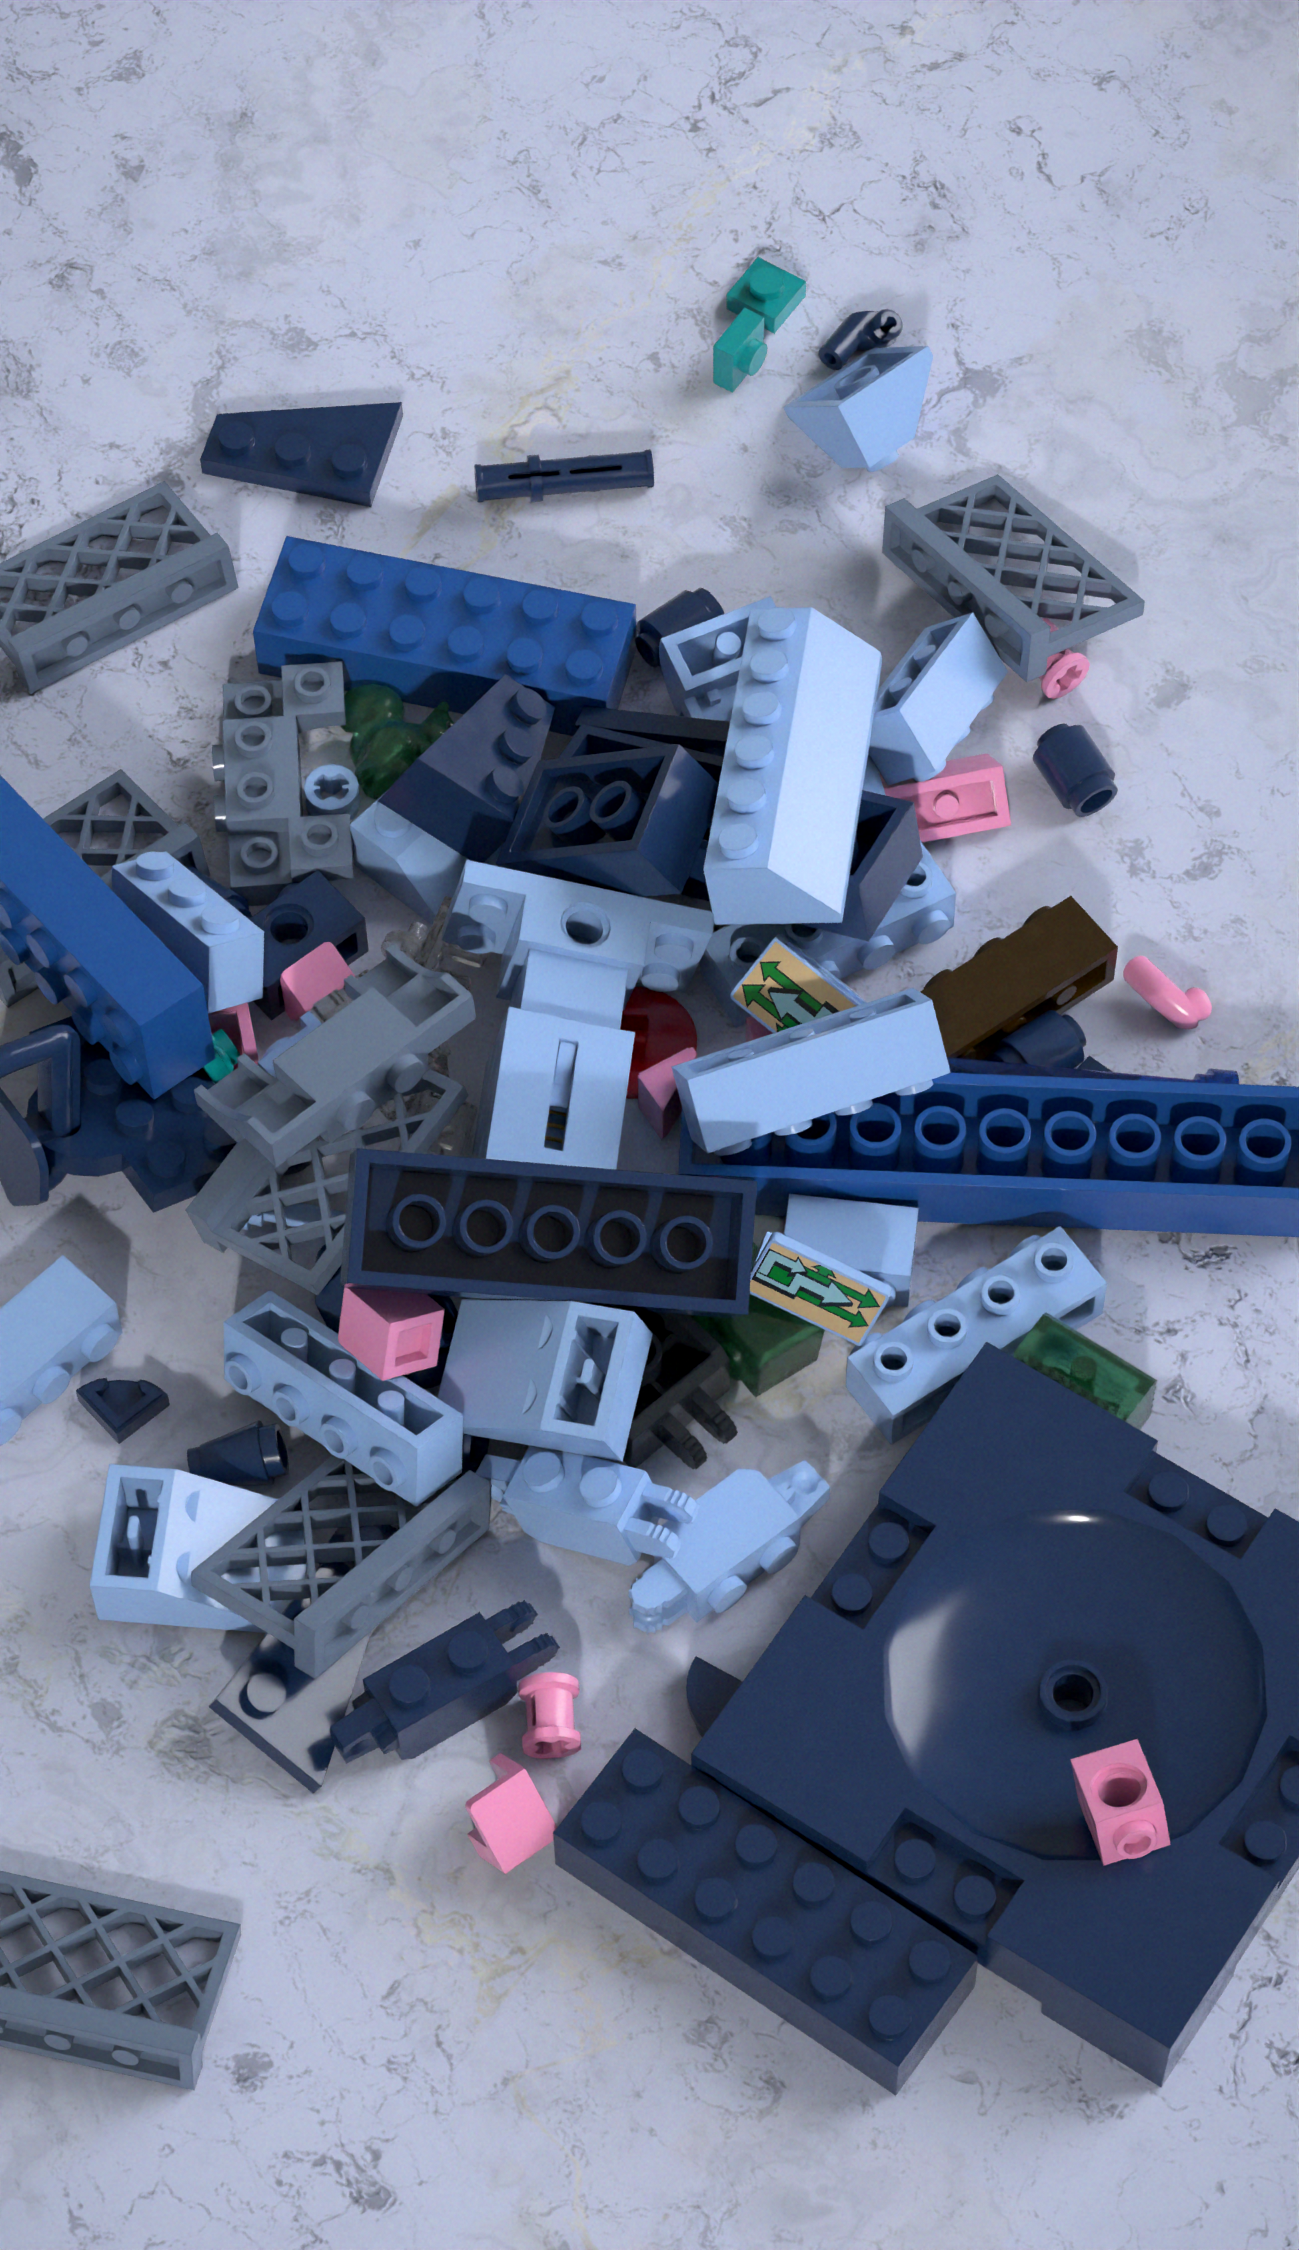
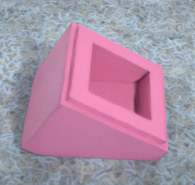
[280,942,355,1021]
[638,1047,697,1140]

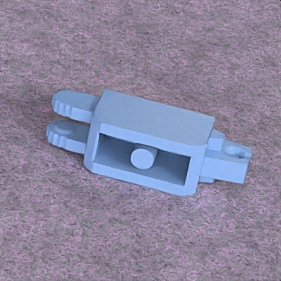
[476,1446,700,1566]
[629,1460,830,1635]

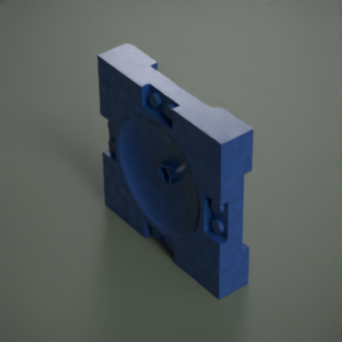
[691,1342,1299,2088]

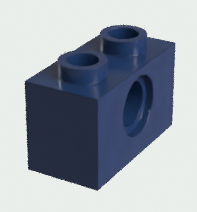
[247,870,369,1021]

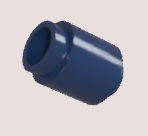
[635,588,725,668]
[1033,723,1118,817]
[989,1010,1086,1077]

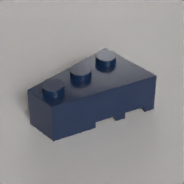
[378,675,555,863]

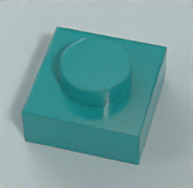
[726,257,806,334]
[713,307,768,393]

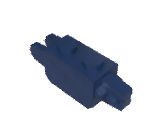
[329,1600,560,1764]

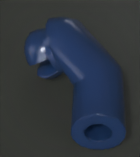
[818,309,903,370]

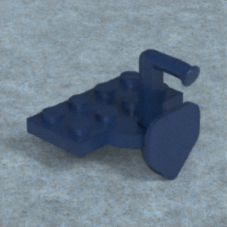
[0,1016,237,1213]

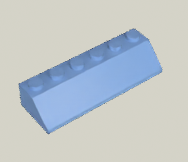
[703,607,882,925]

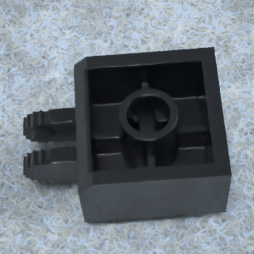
[623,1310,738,1469]

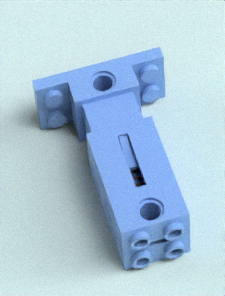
[441,860,714,1169]

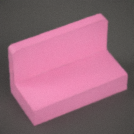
[880,754,1011,843]

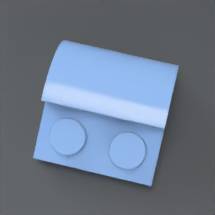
[659,596,776,722]

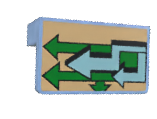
[730,933,867,1033]
[750,1231,892,1346]

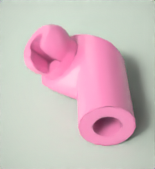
[1123,956,1212,1029]

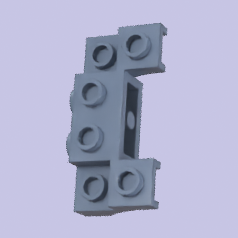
[212,662,354,906]
[194,944,476,1167]

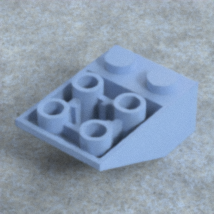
[438,1299,653,1462]
[90,1464,313,1633]

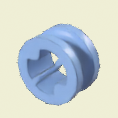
[304,764,361,820]

